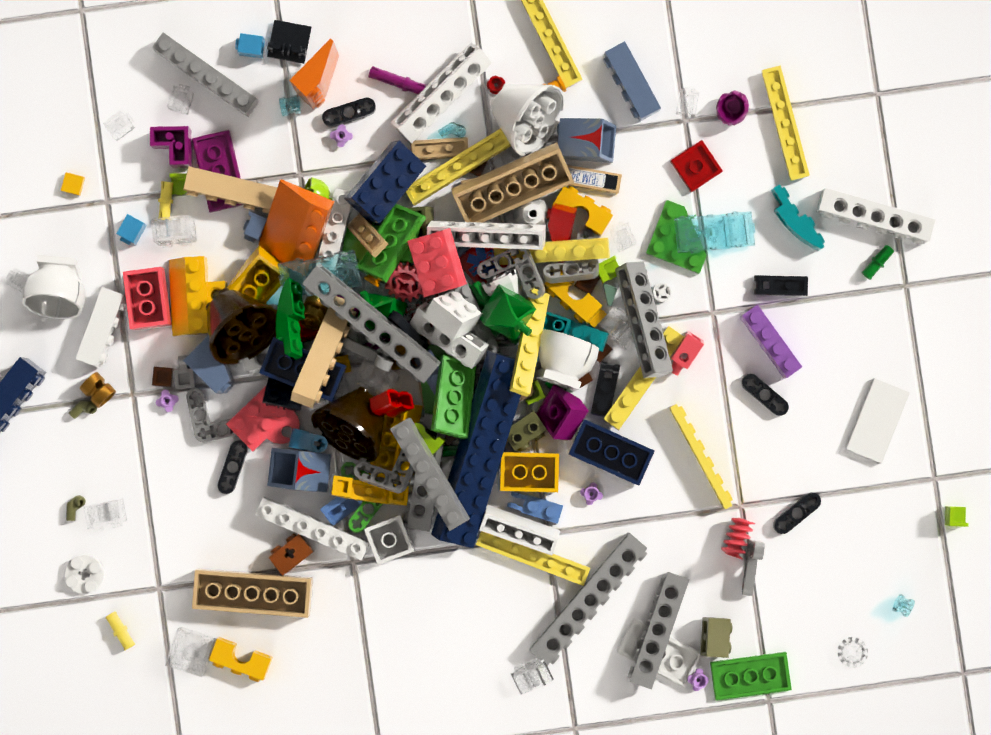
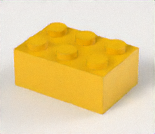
[500,452,559,492]

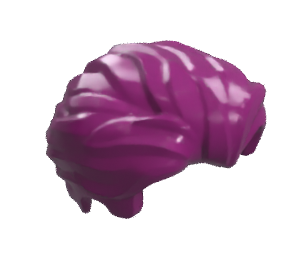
[716,90,749,126]

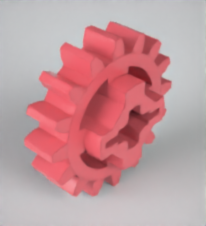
[385,262,423,302]

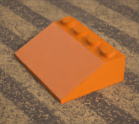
[289,38,339,109]
[258,179,335,275]

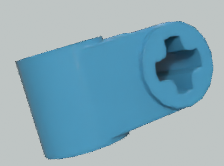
[288,428,328,453]

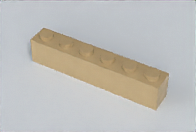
[183,166,277,214]
[291,296,357,409]

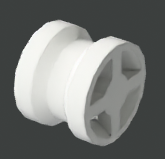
[652,283,672,303]

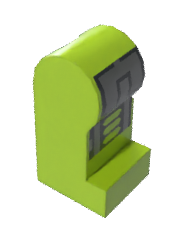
[414,422,446,455]

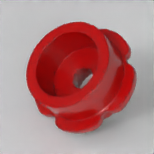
[487,75,505,94]

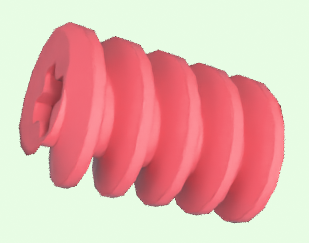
[721,517,755,560]

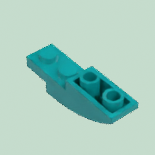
[771,185,825,251]
[543,312,609,352]

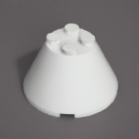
[490,82,565,156]

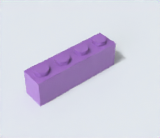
[740,304,803,379]

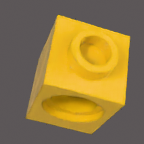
[206,281,228,304]

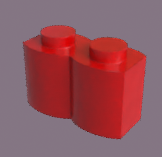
[369,389,414,417]

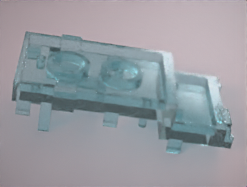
[674,211,756,254]
[278,250,362,296]

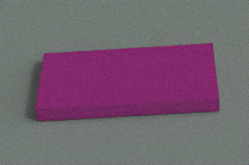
[192,130,242,213]

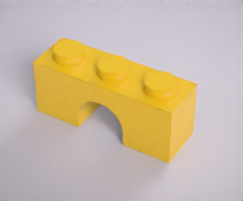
[552,186,613,237]
[544,270,603,324]
[209,637,273,682]

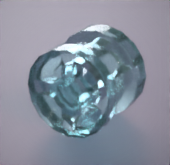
[892,594,915,617]

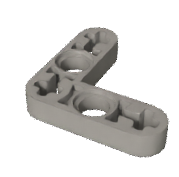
[543,228,599,283]
[477,249,545,299]
[341,337,394,372]
[186,388,236,442]
[354,450,414,493]
[742,540,765,596]

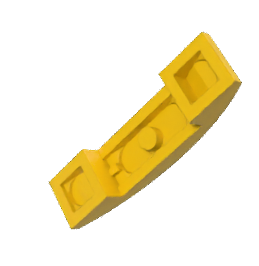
[331,475,409,506]

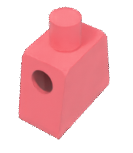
[671,331,704,376]

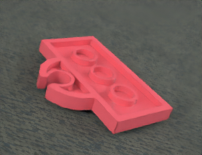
[226,386,300,452]

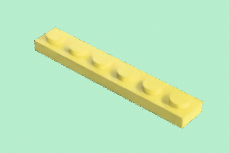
[521,0,583,88]
[761,65,810,181]
[406,128,511,206]
[493,238,610,265]
[509,288,550,397]
[603,326,684,431]
[669,404,733,509]
[476,531,591,586]

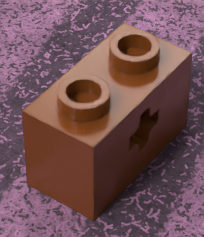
[268,533,314,576]

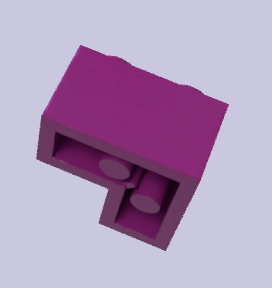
[150,126,192,168]

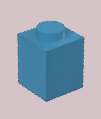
[235,33,265,59]
[116,214,147,245]

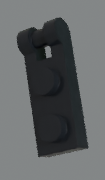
[753,275,808,296]
[591,361,620,416]

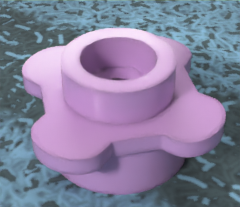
[330,124,353,147]
[156,389,179,412]
[580,483,603,505]
[687,668,709,691]

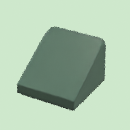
[603,283,617,307]

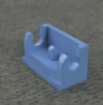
[320,497,363,526]

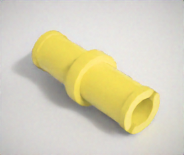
[158,181,174,221]
[105,611,135,651]

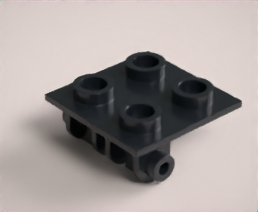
[267,20,312,64]
[263,377,302,412]

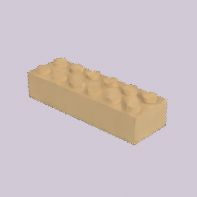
[452,142,574,223]
[192,569,313,618]

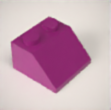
[536,385,589,440]

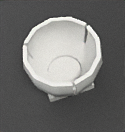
[22,255,85,319]
[534,329,599,390]

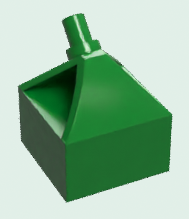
[480,284,536,341]
[357,291,407,339]

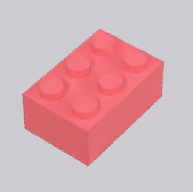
[407,228,467,297]
[123,267,172,330]

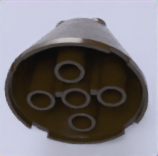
[206,288,277,364]
[311,387,385,462]

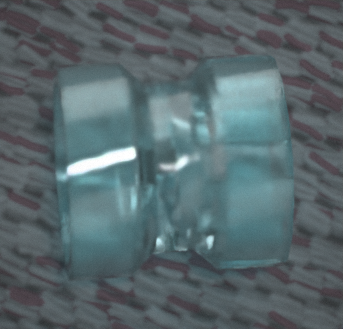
[279,94,302,117]

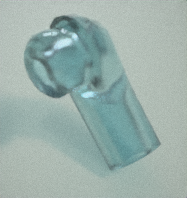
[437,122,466,138]

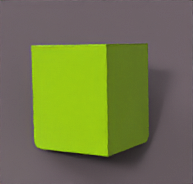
[169,173,187,195]
[598,255,619,284]
[525,380,545,405]
[945,506,969,527]

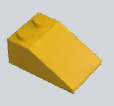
[227,246,289,303]

